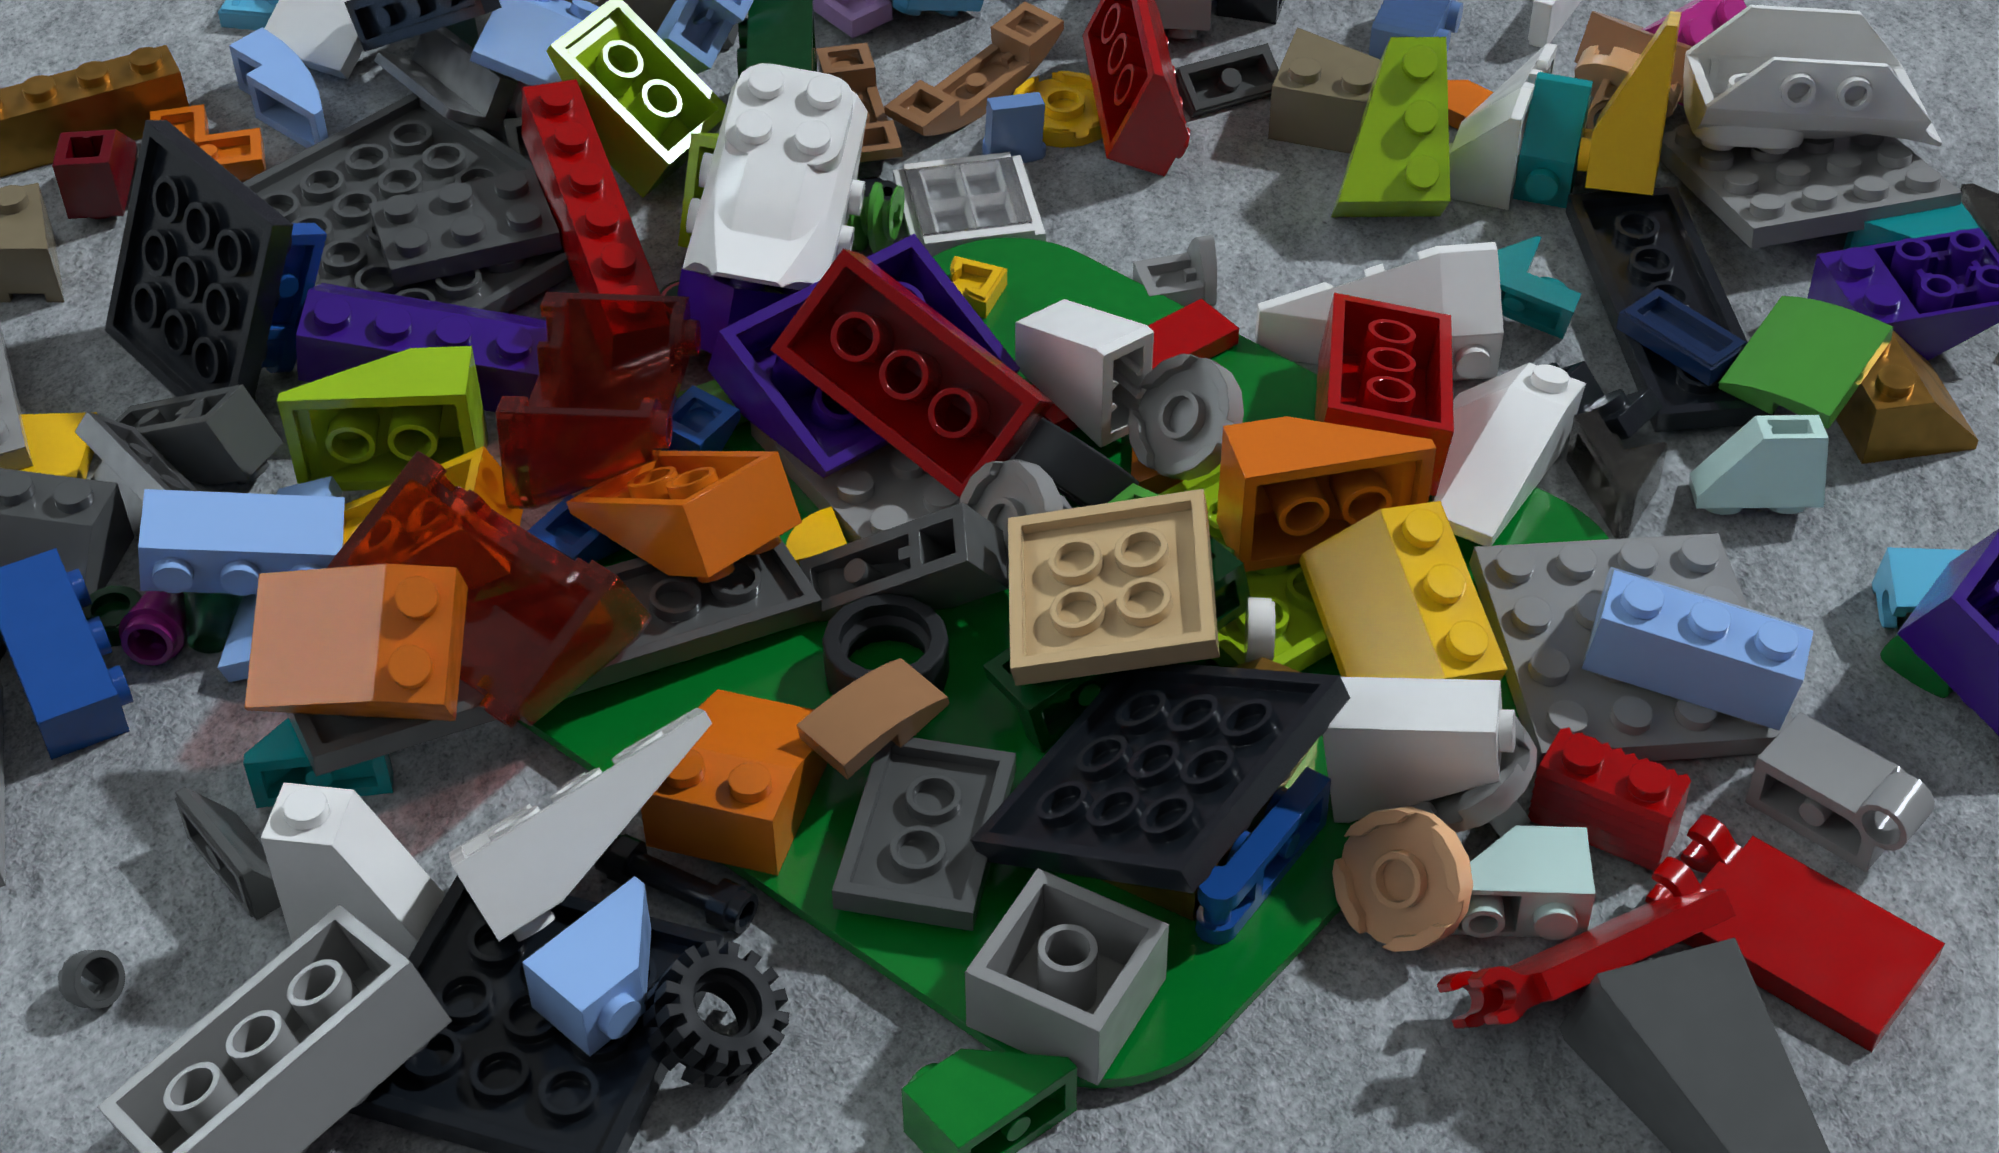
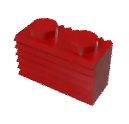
[1528,727,1691,871]

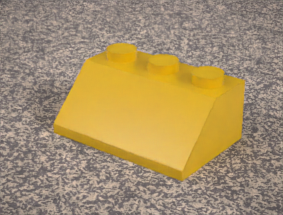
[1299,501,1508,681]

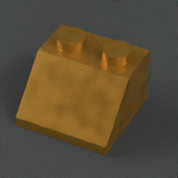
[1836,330,1979,464]

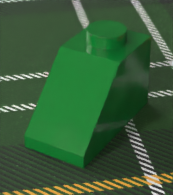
[901,1048,1078,1153]

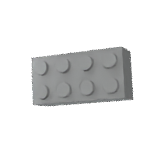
[97,904,452,1153]

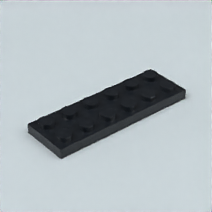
[1565,186,1775,432]

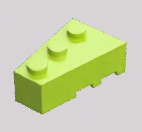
[1331,37,1451,217]

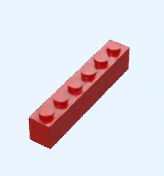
[522,79,671,379]

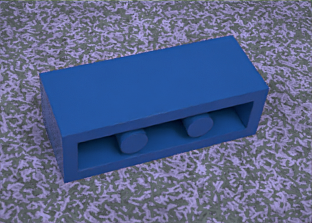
[0,548,134,760]

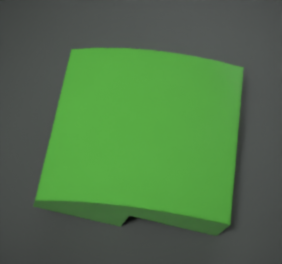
[1719,296,1893,429]

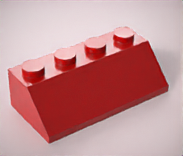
[1082,0,1190,177]
[770,249,1054,498]

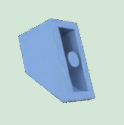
[522,876,651,1056]

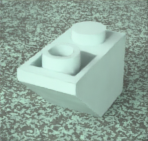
[1689,415,1829,515]
[1451,825,1595,940]

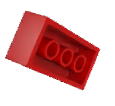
[1315,293,1454,496]

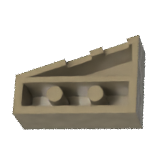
[1268,27,1380,154]
[0,183,64,302]

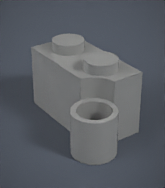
[1745,712,1935,872]

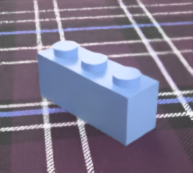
[138,489,345,596]

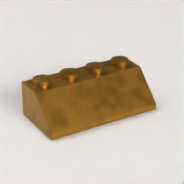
[0,45,189,178]

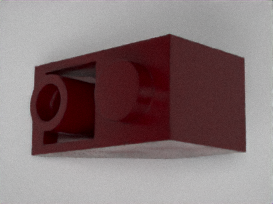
[52,129,138,219]

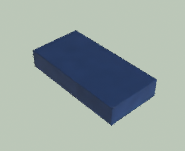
[1616,288,1747,386]

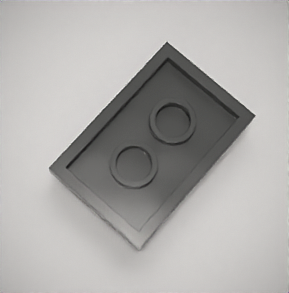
[369,168,562,288]
[832,737,1016,931]

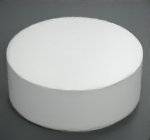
[1244,597,1276,663]

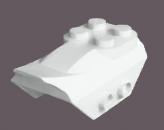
[1683,5,1943,154]
[682,63,868,290]

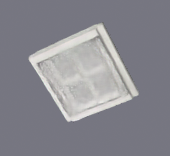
[893,152,1046,257]

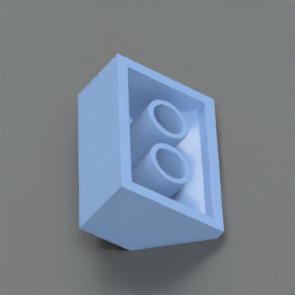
[470,0,599,86]
[1582,566,1813,731]

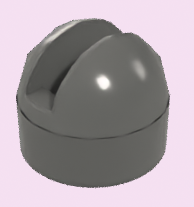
[57,950,125,1009]

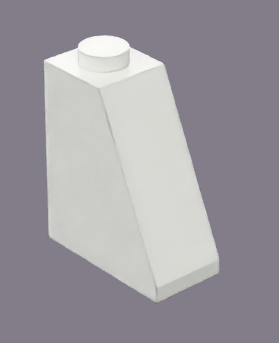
[1015,299,1154,448]
[1323,677,1516,823]
[261,783,445,959]

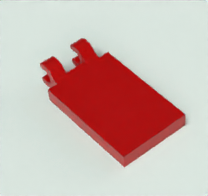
[1645,814,1945,1053]
[1437,888,1736,1029]

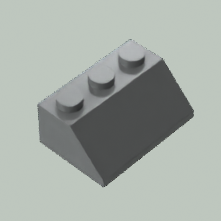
[0,468,134,595]

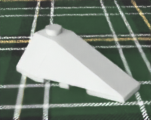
[1449,43,1557,210]
[1255,242,1504,381]
[1432,362,1586,546]
[449,708,712,942]

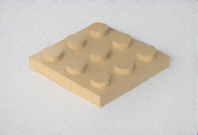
[1008,489,1220,686]

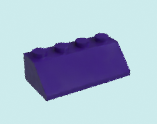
[296,283,556,419]

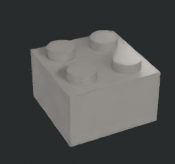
[965,868,1169,1085]

